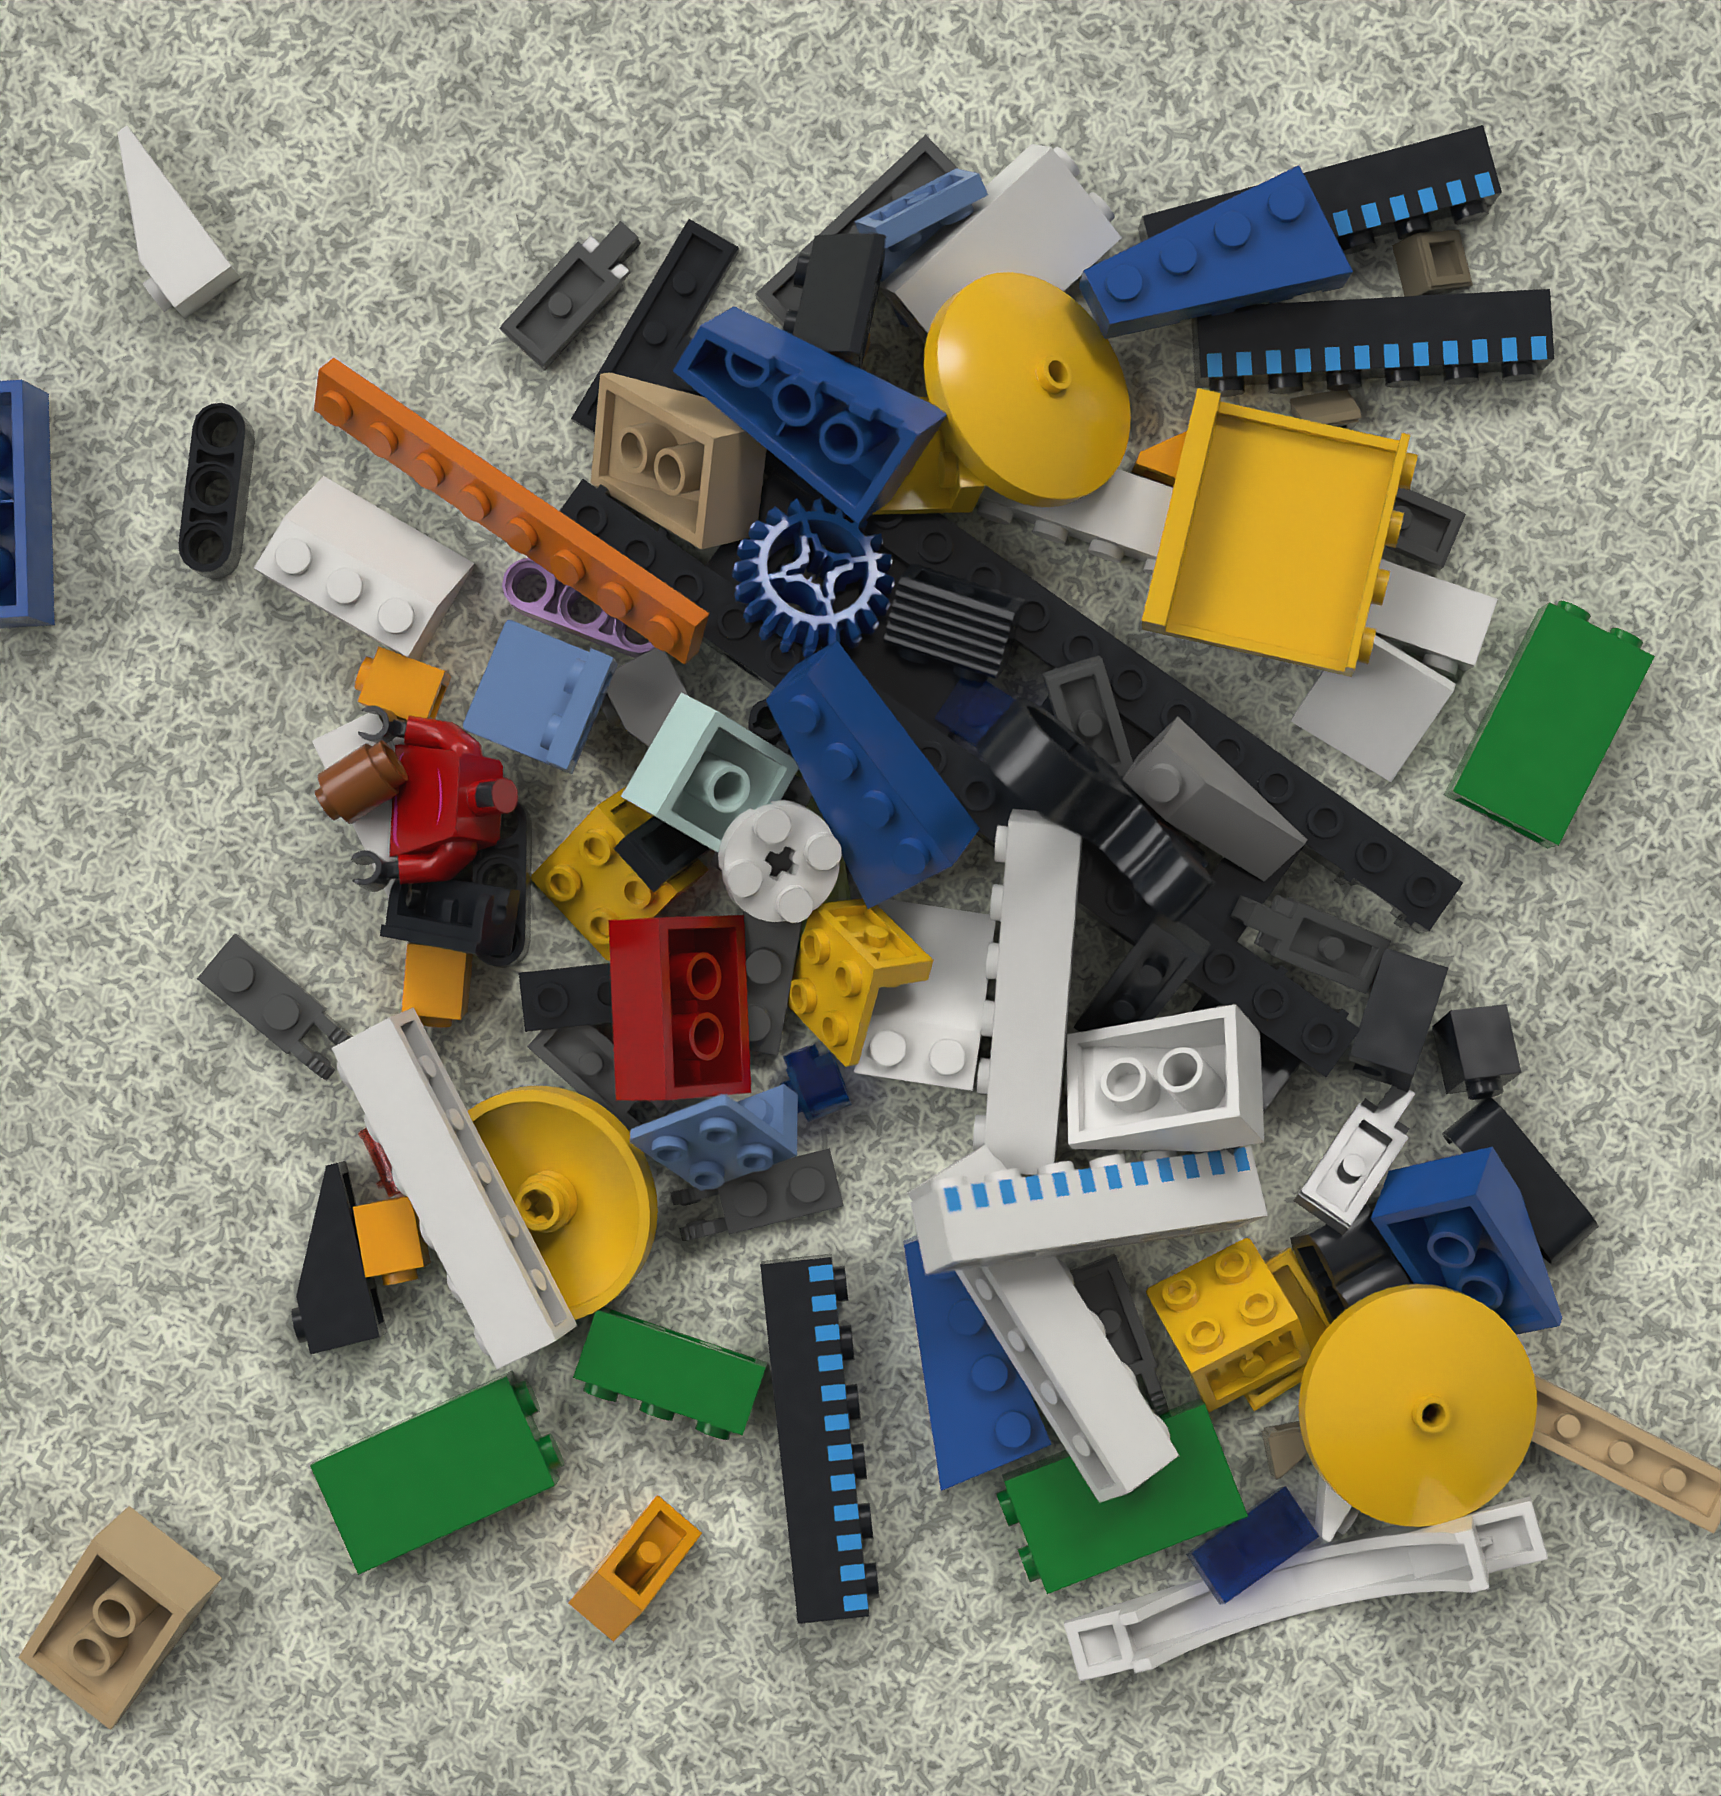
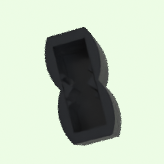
[1290,1204,1414,1324]

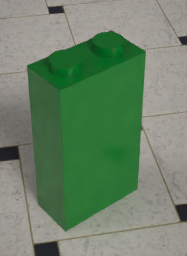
[1444,601,1655,848]
[310,1371,564,1575]
[996,1398,1248,1594]

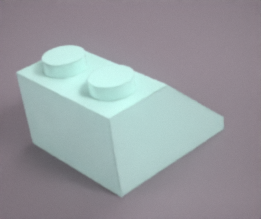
[621,693,799,853]

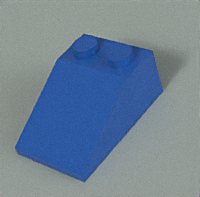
[1371,1147,1562,1335]

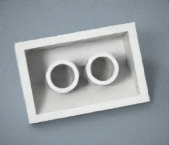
[254,476,475,661]

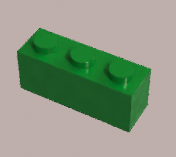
[573,1307,767,1440]

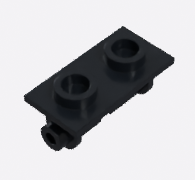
[518,963,613,1032]

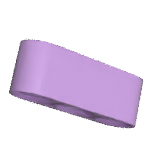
[502,558,656,658]

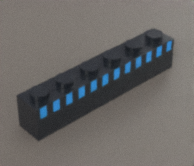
[1138,125,1502,255]
[1191,289,1554,397]
[760,1254,880,1624]

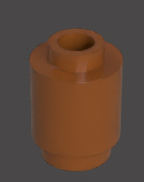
[315,740,408,824]

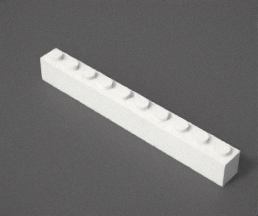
[976,469,1498,677]

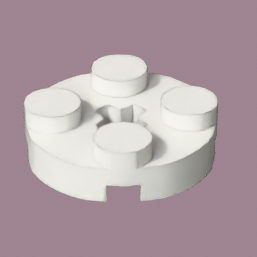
[718,800,842,923]

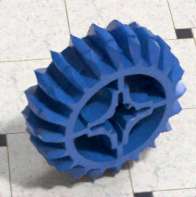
[732,497,895,659]

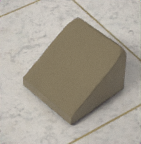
[1392,229,1473,296]
[1290,390,1362,430]
[1261,1421,1308,1480]

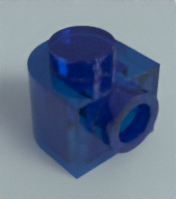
[780,1043,852,1122]

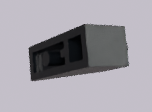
[291,1161,388,1355]

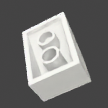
[854,899,996,1091]
[1067,1004,1264,1152]

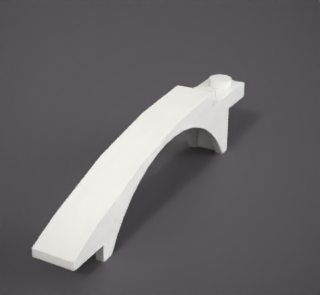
[1064,1496,1548,1681]

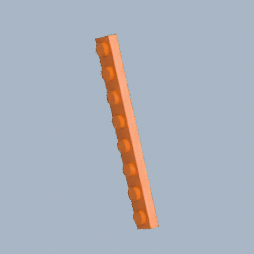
[314,358,709,665]

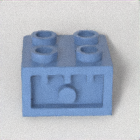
[854,168,988,327]
[463,620,618,775]
[630,1084,798,1191]

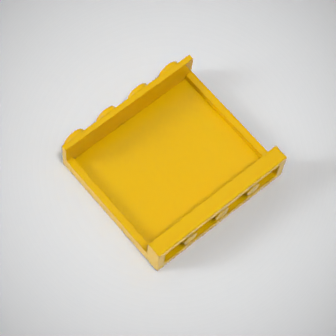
[1142,388,1418,677]

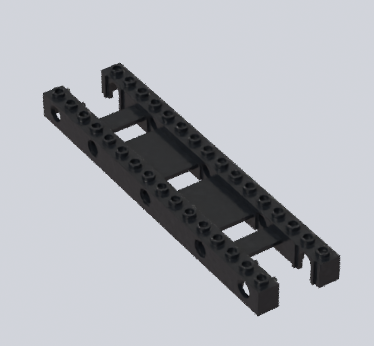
[560,334,1463,1078]

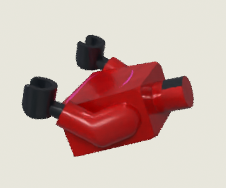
[351,705,518,892]

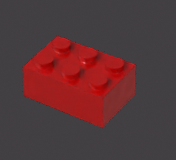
[608,915,751,1101]

